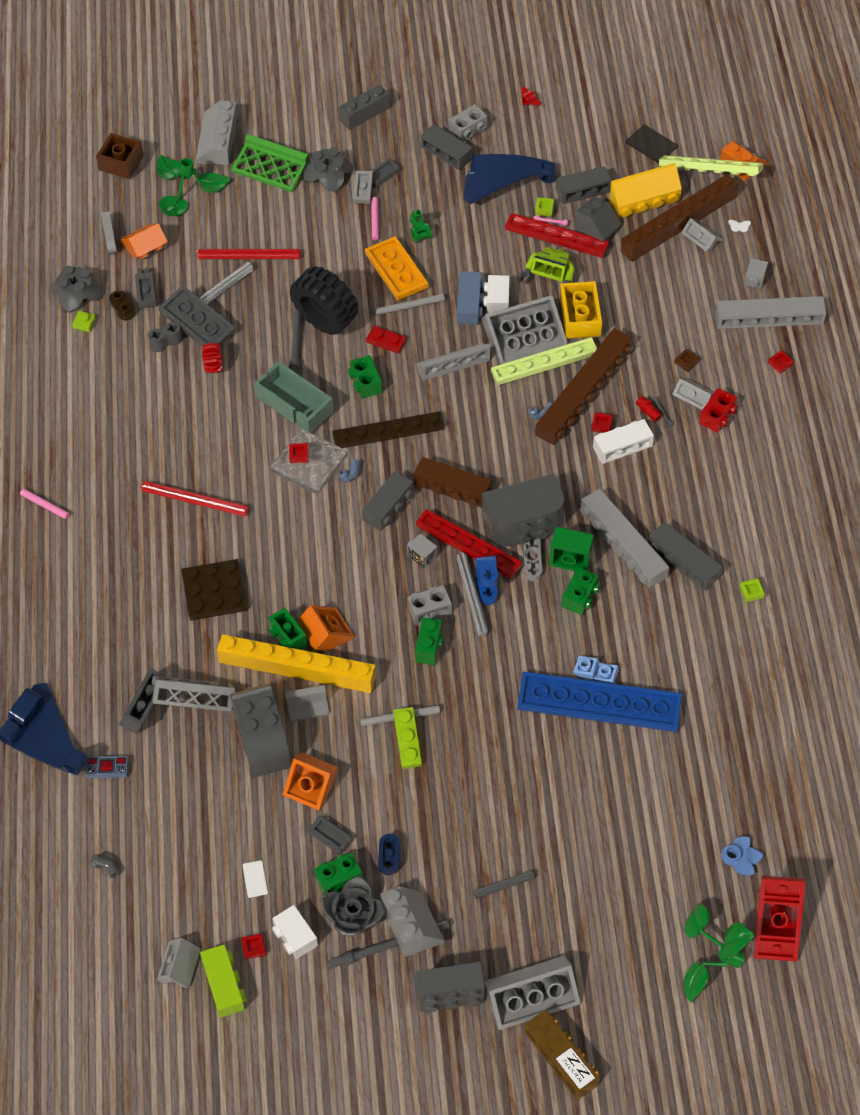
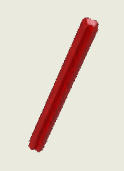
[197,249,301,259]
[141,481,249,516]

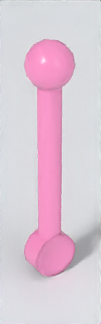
[534,215,569,226]

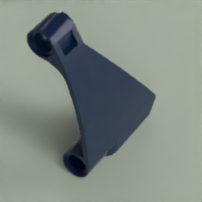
[463,154,556,204]
[0,683,90,775]

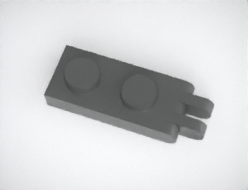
[135,267,156,308]

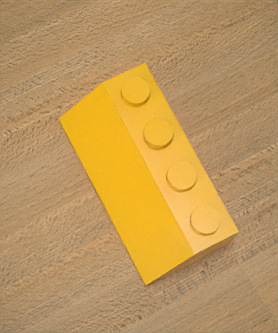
[609,163,682,219]

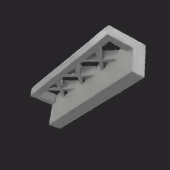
[416,343,490,381]
[152,676,235,711]

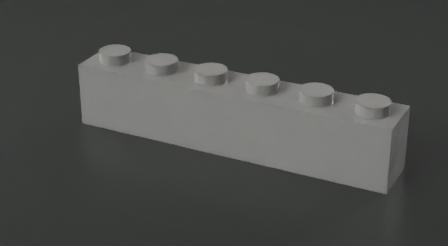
[715,296,826,329]
[580,489,669,589]

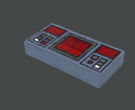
[86,756,128,778]

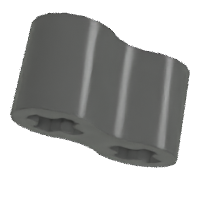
[148,322,182,352]

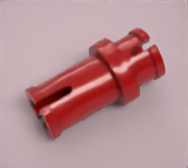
[635,396,663,423]

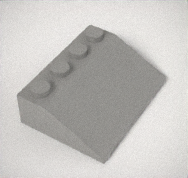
[482,295,568,365]

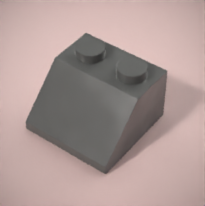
[574,197,621,241]

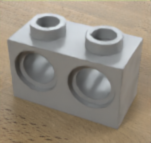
[448,104,487,141]
[407,585,452,625]

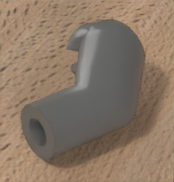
[90,854,120,878]

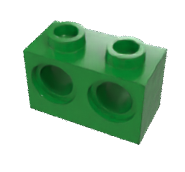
[348,355,382,399]

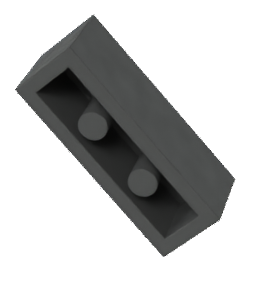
[339,84,390,130]
[421,124,473,171]
[556,166,612,204]
[362,471,414,531]
[119,668,166,734]

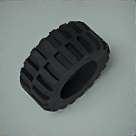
[290,266,358,335]

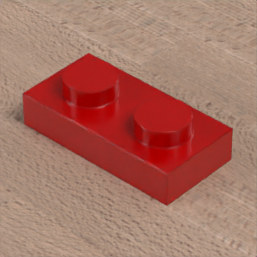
[366,326,406,354]

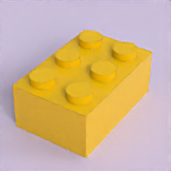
[559,281,602,339]

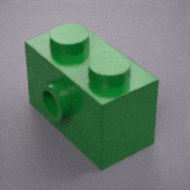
[415,617,443,665]

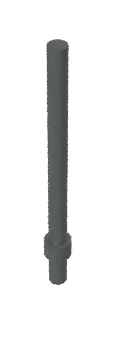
[289,308,302,373]
[326,920,450,969]

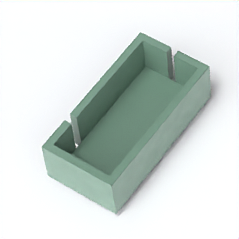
[254,361,334,434]

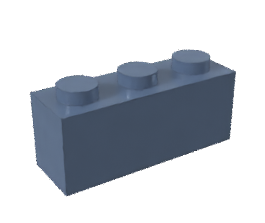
[457,271,484,325]

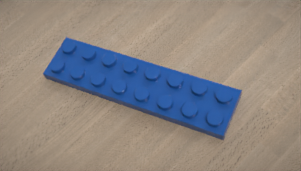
[517,671,682,732]

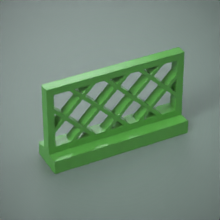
[231,134,310,192]

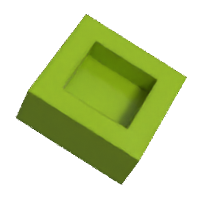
[535,197,554,216]
[72,311,96,332]
[739,578,765,602]

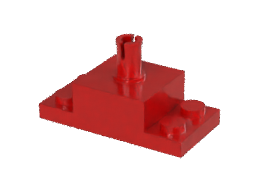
[753,875,806,962]

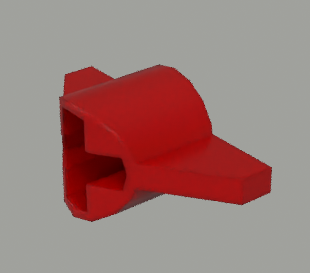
[521,86,541,106]

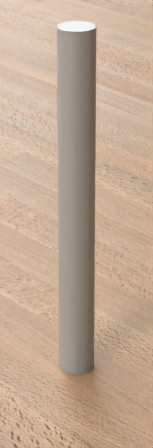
[375,294,445,316]
[360,705,440,726]

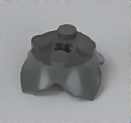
[303,147,353,192]
[51,266,103,313]
[321,875,385,936]

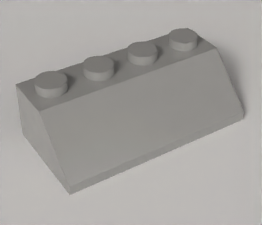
[195,101,238,165]
[484,956,580,1030]

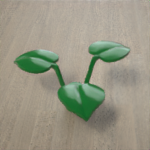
[156,155,230,216]
[684,904,755,1003]

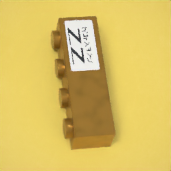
[524,1010,600,1101]

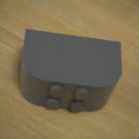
[482,474,564,546]
[230,683,291,778]

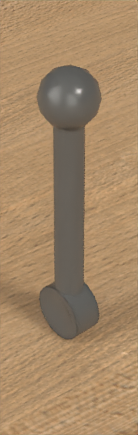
[652,396,673,428]

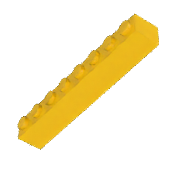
[217,634,376,693]

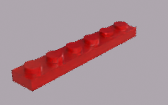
[505,213,609,258]
[416,509,522,579]

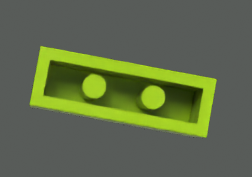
[200,944,247,1018]

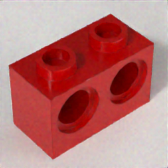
[699,388,738,433]

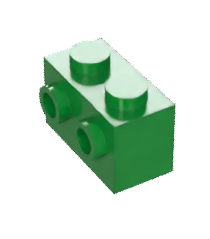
[561,567,600,615]
[268,608,308,650]
[314,853,363,896]

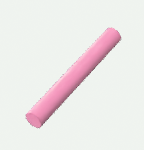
[371,197,379,241]
[20,488,70,519]

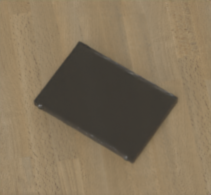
[625,124,678,163]

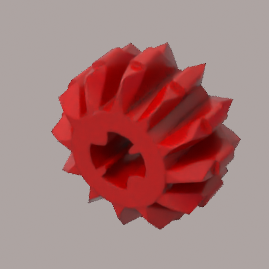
[202,343,223,373]

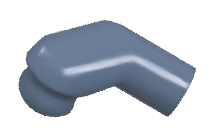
[529,402,553,420]
[338,460,360,482]

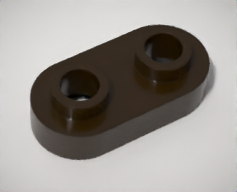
[109,291,136,321]

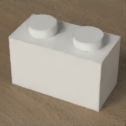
[484,275,509,314]
[272,905,318,959]

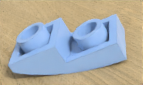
[573,656,619,684]

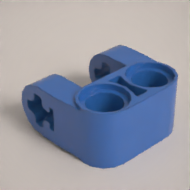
[476,556,498,605]

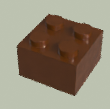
[96,133,144,179]

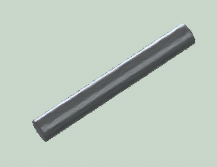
[473,871,535,899]

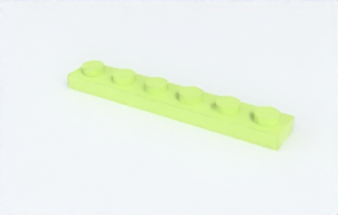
[659,155,763,176]
[491,337,597,385]

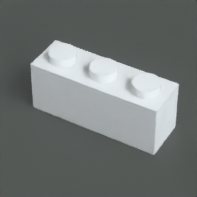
[593,419,654,464]

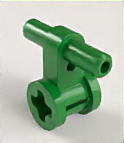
[409,209,432,243]

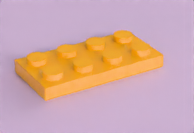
[365,236,428,301]

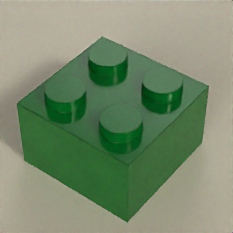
[549,527,594,572]

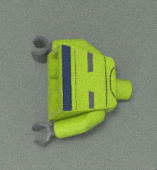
[519,247,575,284]

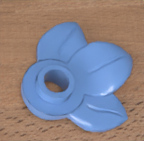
[721,836,763,876]

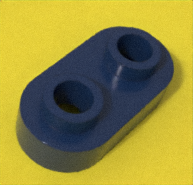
[378,834,400,875]

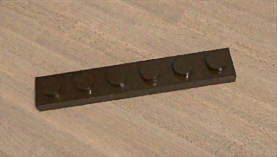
[332,411,444,450]

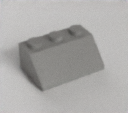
[380,886,445,957]

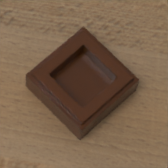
[674,349,700,372]

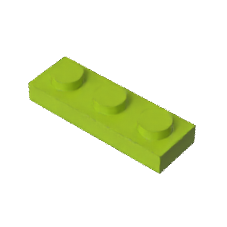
[393,707,422,769]

